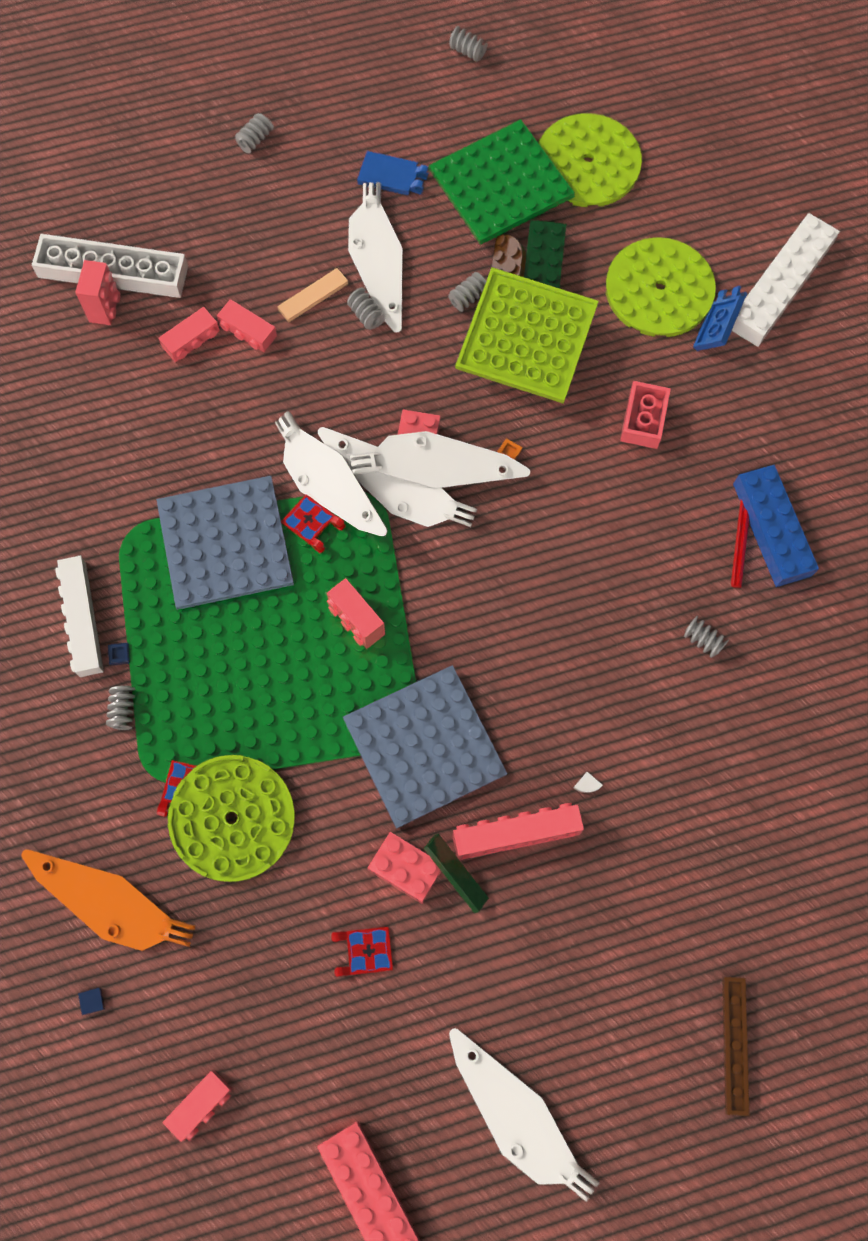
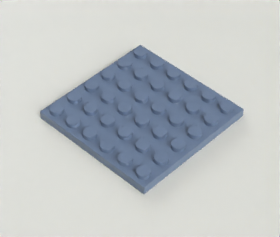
[156,476,294,610]
[343,665,507,829]

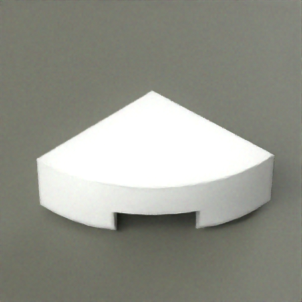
[574,772,603,793]

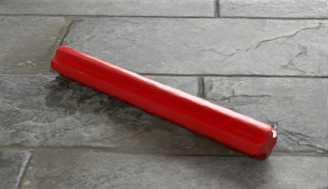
[731,500,749,588]

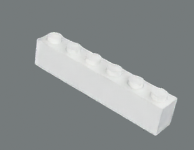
[56,555,104,677]

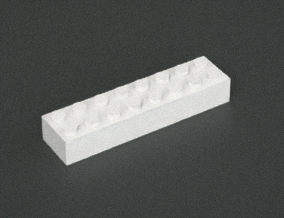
[732,213,840,347]
[32,234,188,298]

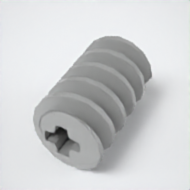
[449,26,488,62]
[235,113,274,154]
[448,272,486,312]
[347,287,385,330]
[684,615,729,658]
[106,686,135,730]

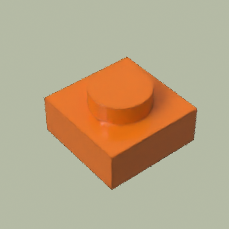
[497,438,522,460]

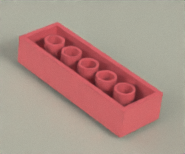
[452,803,584,860]
[317,1121,421,1241]

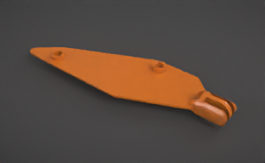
[21,849,196,951]

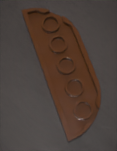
[492,235,526,277]

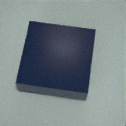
[108,643,130,666]
[78,988,105,1015]

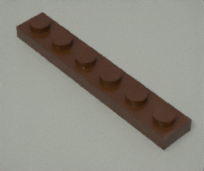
[722,977,749,1116]

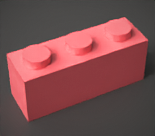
[217,299,277,352]
[159,307,220,362]
[162,1070,232,1142]

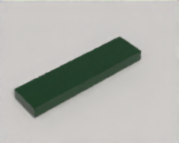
[424,833,489,913]

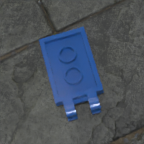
[357,151,429,196]
[693,286,747,351]

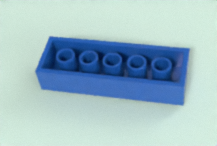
[733,465,819,587]

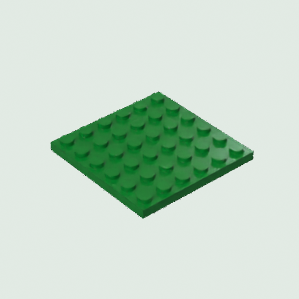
[429,119,575,245]

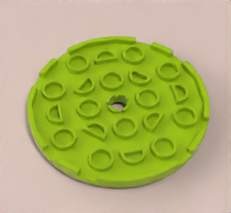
[539,113,642,207]
[606,238,716,337]
[168,755,295,882]

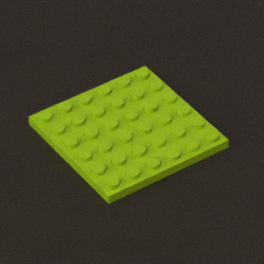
[455,267,599,404]

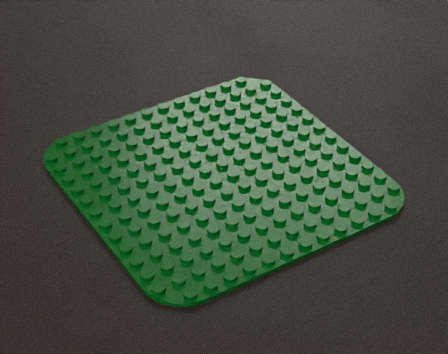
[119,492,416,783]

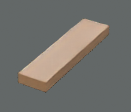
[278,268,348,322]

